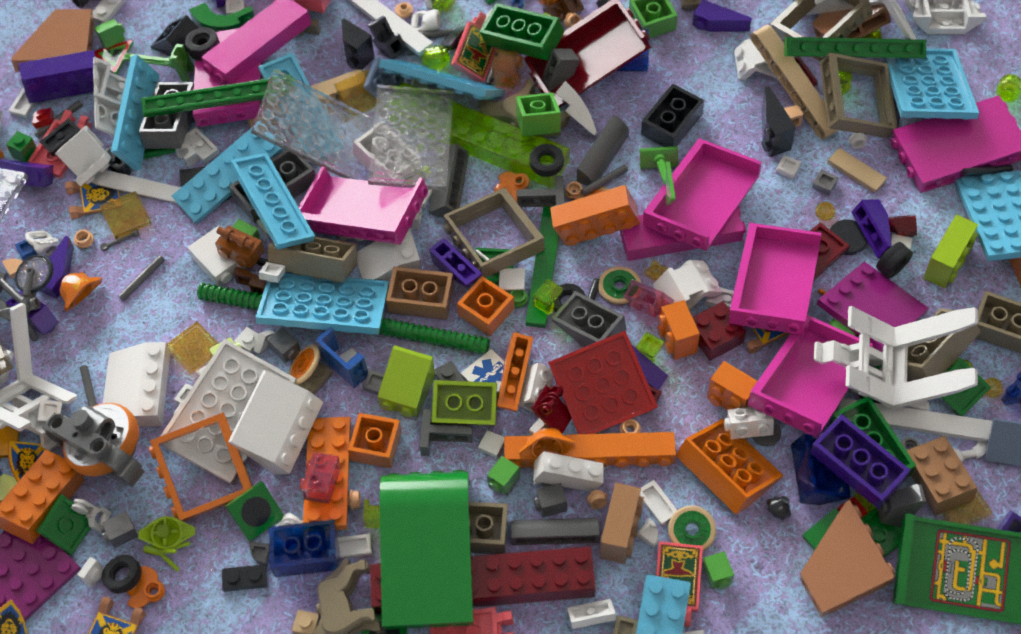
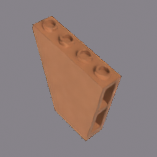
[812,4,891,38]
[11,9,95,72]
[800,500,895,618]

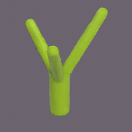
[143,542,190,572]

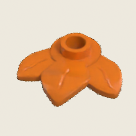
[494,171,530,202]
[127,566,165,608]

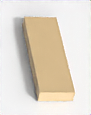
[827,148,887,194]

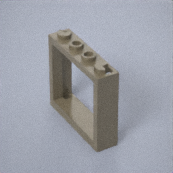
[770,0,873,61]
[820,53,897,138]
[443,188,545,278]

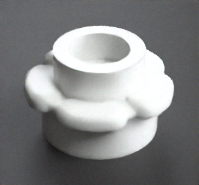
[849,133,867,149]

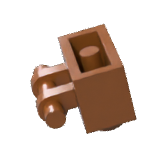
[215,225,264,269]

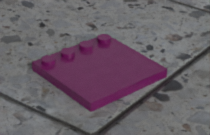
[816,261,929,352]

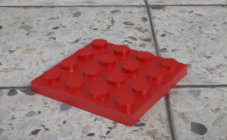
[548,331,658,434]

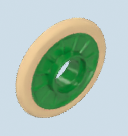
[598,266,642,305]
[668,506,716,551]

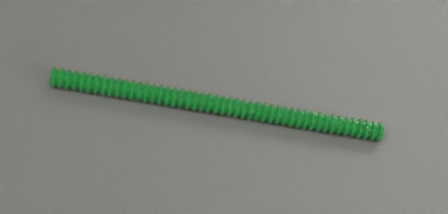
[197,282,490,355]

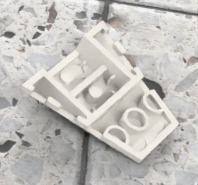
[912,0,987,34]
[93,57,126,136]

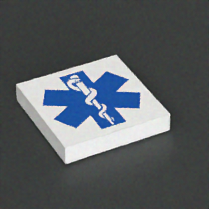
[461,349,504,396]

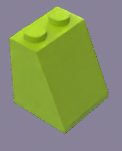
[378,345,435,418]

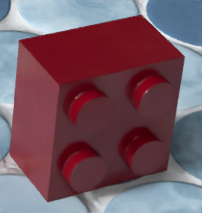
[692,301,746,361]

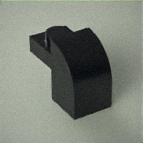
[368,16,407,59]

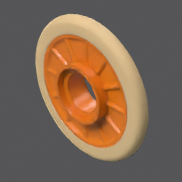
[289,345,320,385]

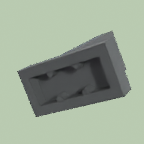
[517,176,564,207]
[419,409,473,456]

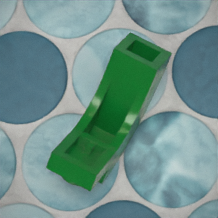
[189,2,255,32]

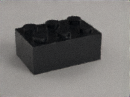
[641,83,705,147]

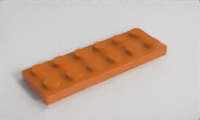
[303,417,351,531]

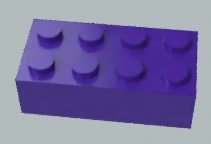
[19,50,95,103]
[810,414,911,510]

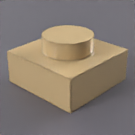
[292,610,320,634]

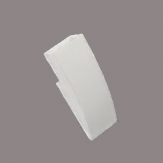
[556,81,597,136]

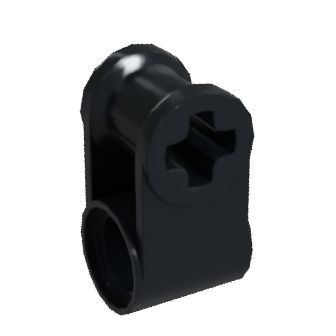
[104,145,131,176]

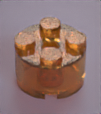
[491,49,524,89]

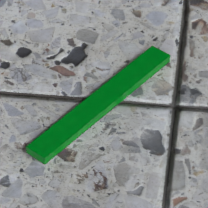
[784,37,926,59]
[141,75,296,118]
[525,192,565,328]

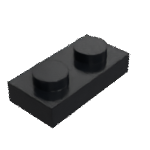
[39,118,80,156]
[222,564,267,592]

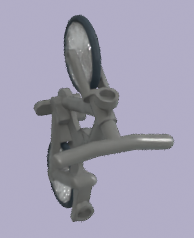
[0,255,53,341]

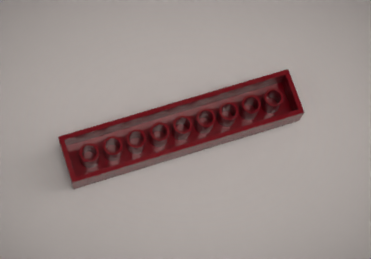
[370,546,596,615]

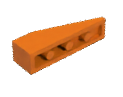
[496,332,533,412]

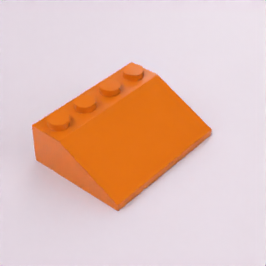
[676,419,784,514]

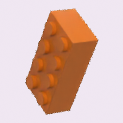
[550,185,640,246]
[0,450,84,544]

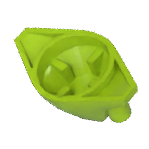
[138,516,195,549]

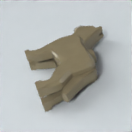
[478,78,570,141]
[312,558,383,634]

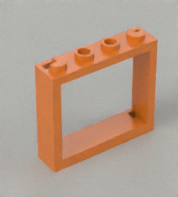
[149,412,253,522]

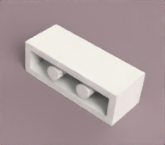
[533,451,603,492]

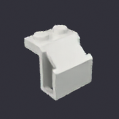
[734,38,784,81]
[56,126,111,186]
[653,260,722,311]

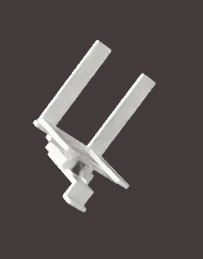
[0,303,76,451]

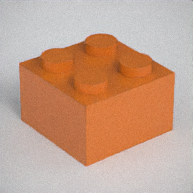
[457,276,514,337]
[657,300,700,360]
[707,361,757,410]
[348,413,402,468]

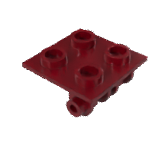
[531,384,571,434]

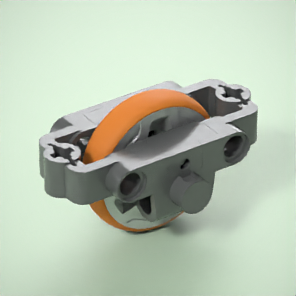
[42,403,145,487]

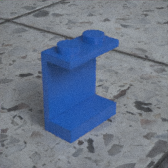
[316,327,369,389]

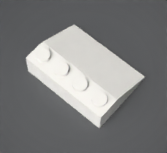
[103,342,170,427]
[228,370,323,475]

